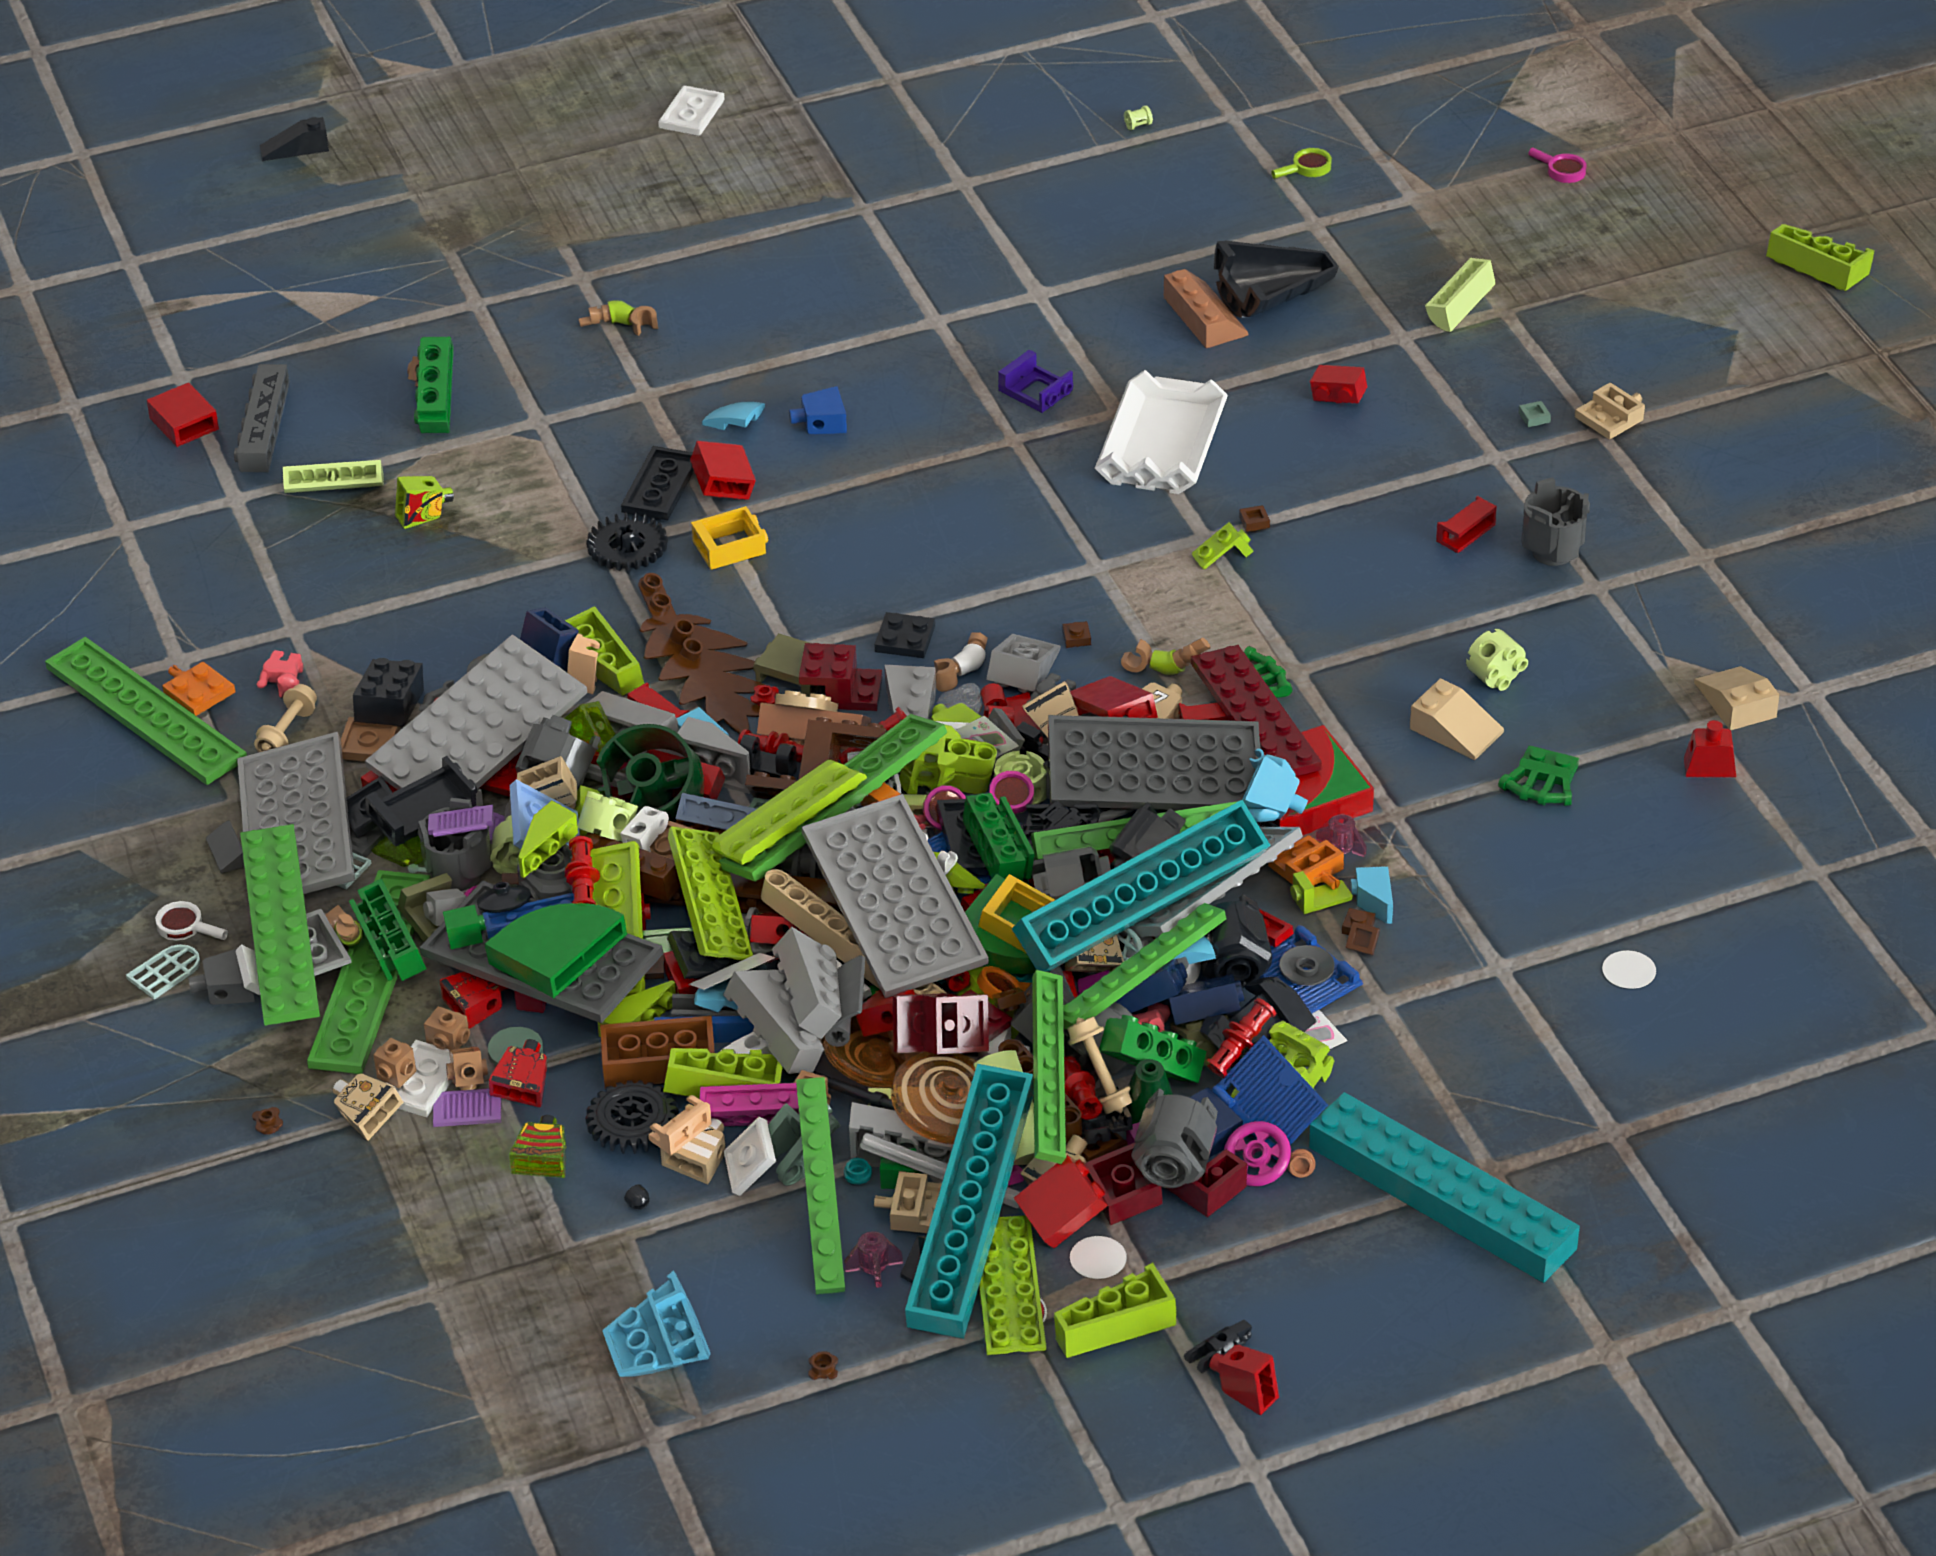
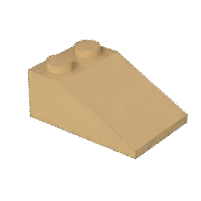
[1694,666,1779,730]
[1410,678,1504,760]

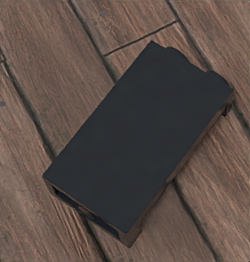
[365,756,478,847]

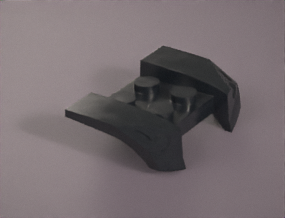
[1200,977,1317,1069]

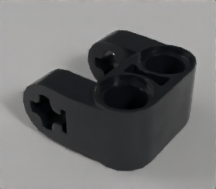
[740,734,797,778]

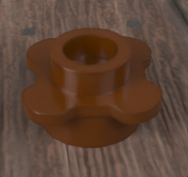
[252,1107,283,1134]
[808,1351,838,1380]

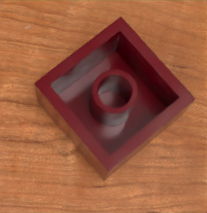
[1085,1143,1163,1225]

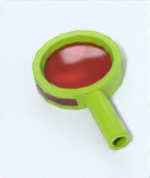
[1271,148,1332,179]

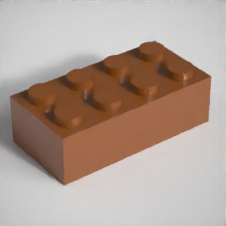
[600,1015,715,1088]

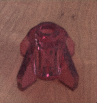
[1316,814,1367,857]
[844,1231,903,1288]

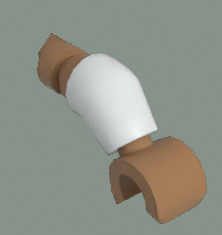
[934,632,987,692]

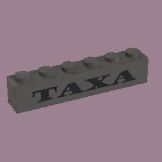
[234,364,290,472]

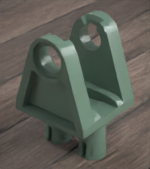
[768,1103,841,1186]

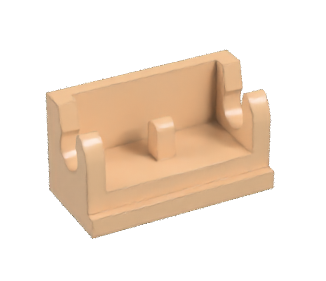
[567,634,600,694]
[649,1095,711,1155]

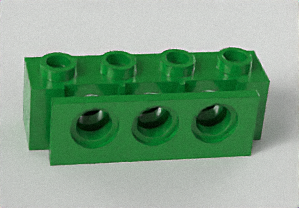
[414,337,454,433]
[963,793,1035,881]
[349,878,427,981]
[1099,1015,1207,1083]

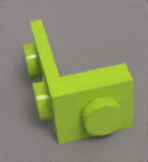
[1192,522,1254,570]
[1290,871,1352,914]

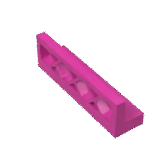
[700,1083,799,1126]

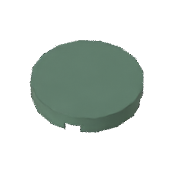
[488,1027,543,1067]

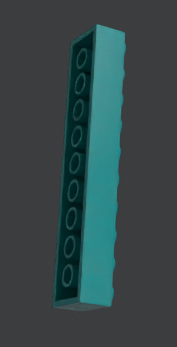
[1012,800,1271,972]
[905,1064,1034,1339]
[1309,1092,1580,1283]

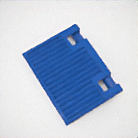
[1260,925,1363,1013]
[1212,1035,1328,1160]

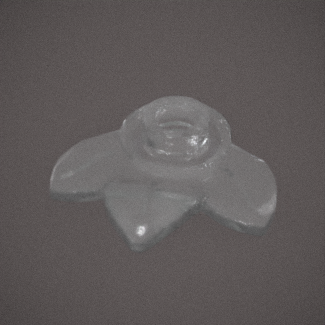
[936,683,982,714]

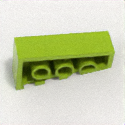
[1766,224,1875,291]
[565,606,645,696]
[663,1048,782,1098]
[1054,1263,1177,1358]

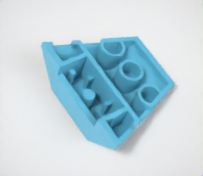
[602,1270,711,1377]

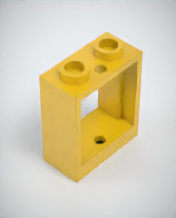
[691,506,768,570]
[978,874,1055,954]

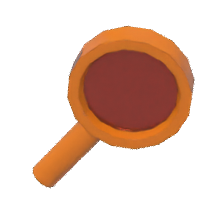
[977,966,1031,1000]

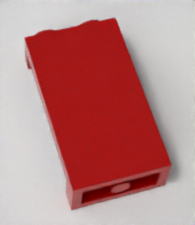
[1070,676,1158,718]

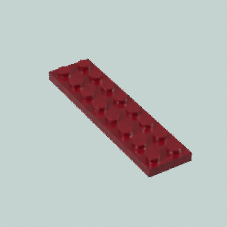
[1191,645,1322,776]

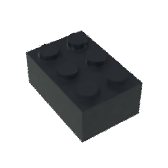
[353,658,424,726]

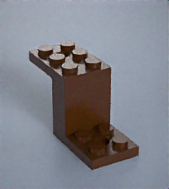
[745,717,887,800]

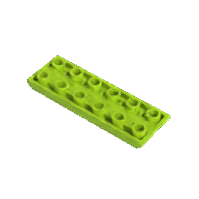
[712,760,867,865]
[668,826,753,960]
[979,1215,1046,1355]

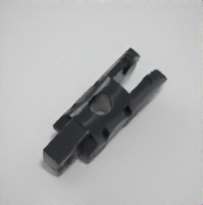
[1183,1320,1252,1373]

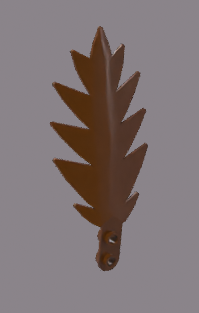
[638,573,765,734]

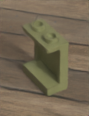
[753,633,821,697]
[397,873,452,942]

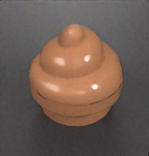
[1287,1149,1315,1178]

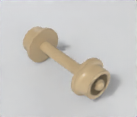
[254,684,317,752]
[1067,1016,1132,1114]

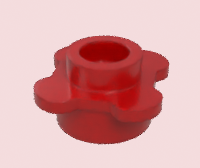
[751,685,779,706]

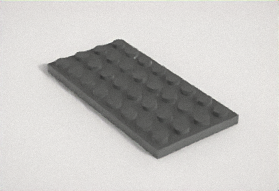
[1048,715,1260,810]
[419,881,663,1023]

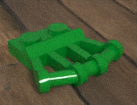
[1244,646,1292,698]
[1498,745,1579,806]

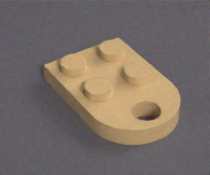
[775,691,838,712]

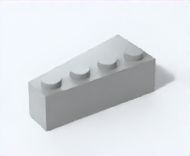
[885,665,936,720]
[581,691,679,755]
[772,927,842,1039]
[723,970,824,1074]
[849,1102,959,1167]

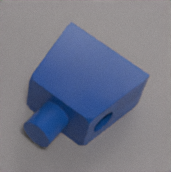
[789,386,847,434]

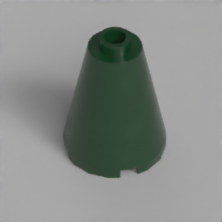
[1121,1059,1173,1125]

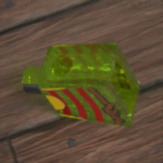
[509,1115,566,1178]

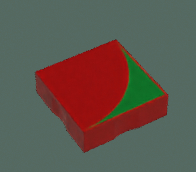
[1272,725,1374,835]

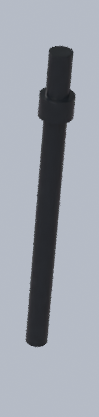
[782,1067,905,1112]

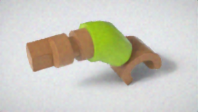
[578,300,658,336]
[1121,638,1211,676]
[325,905,363,947]

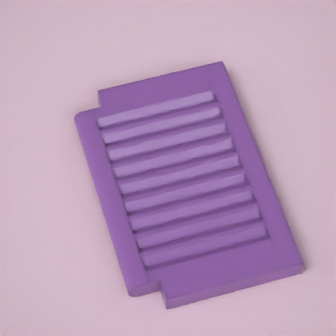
[428,804,493,837]
[433,1088,501,1127]

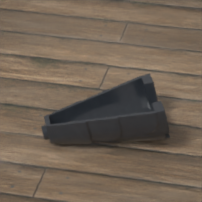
[1214,240,1339,318]

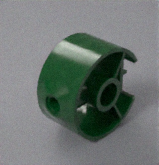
[596,724,704,822]

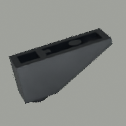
[260,117,329,161]

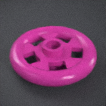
[1224,1121,1291,1187]

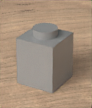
[423,888,466,926]

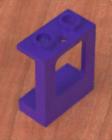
[998,349,1073,413]

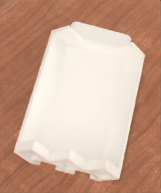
[1095,370,1228,494]

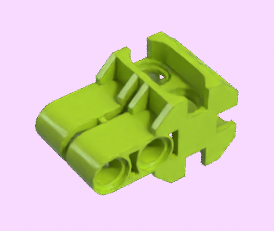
[899,725,997,795]
[1231,1021,1334,1098]

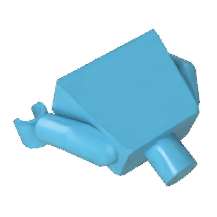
[1242,749,1308,822]

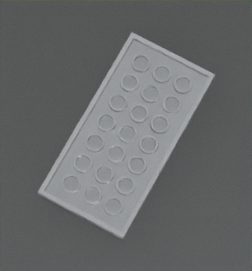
[365,634,588,790]
[237,732,355,901]
[802,794,988,998]
[1119,827,1303,938]

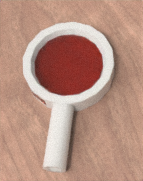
[155,901,228,941]

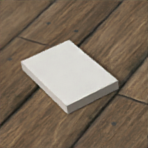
[658,86,725,136]
[386,1040,452,1117]

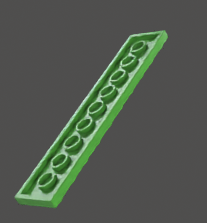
[45,637,247,785]
[719,714,947,881]
[240,824,320,1025]
[307,870,431,1074]

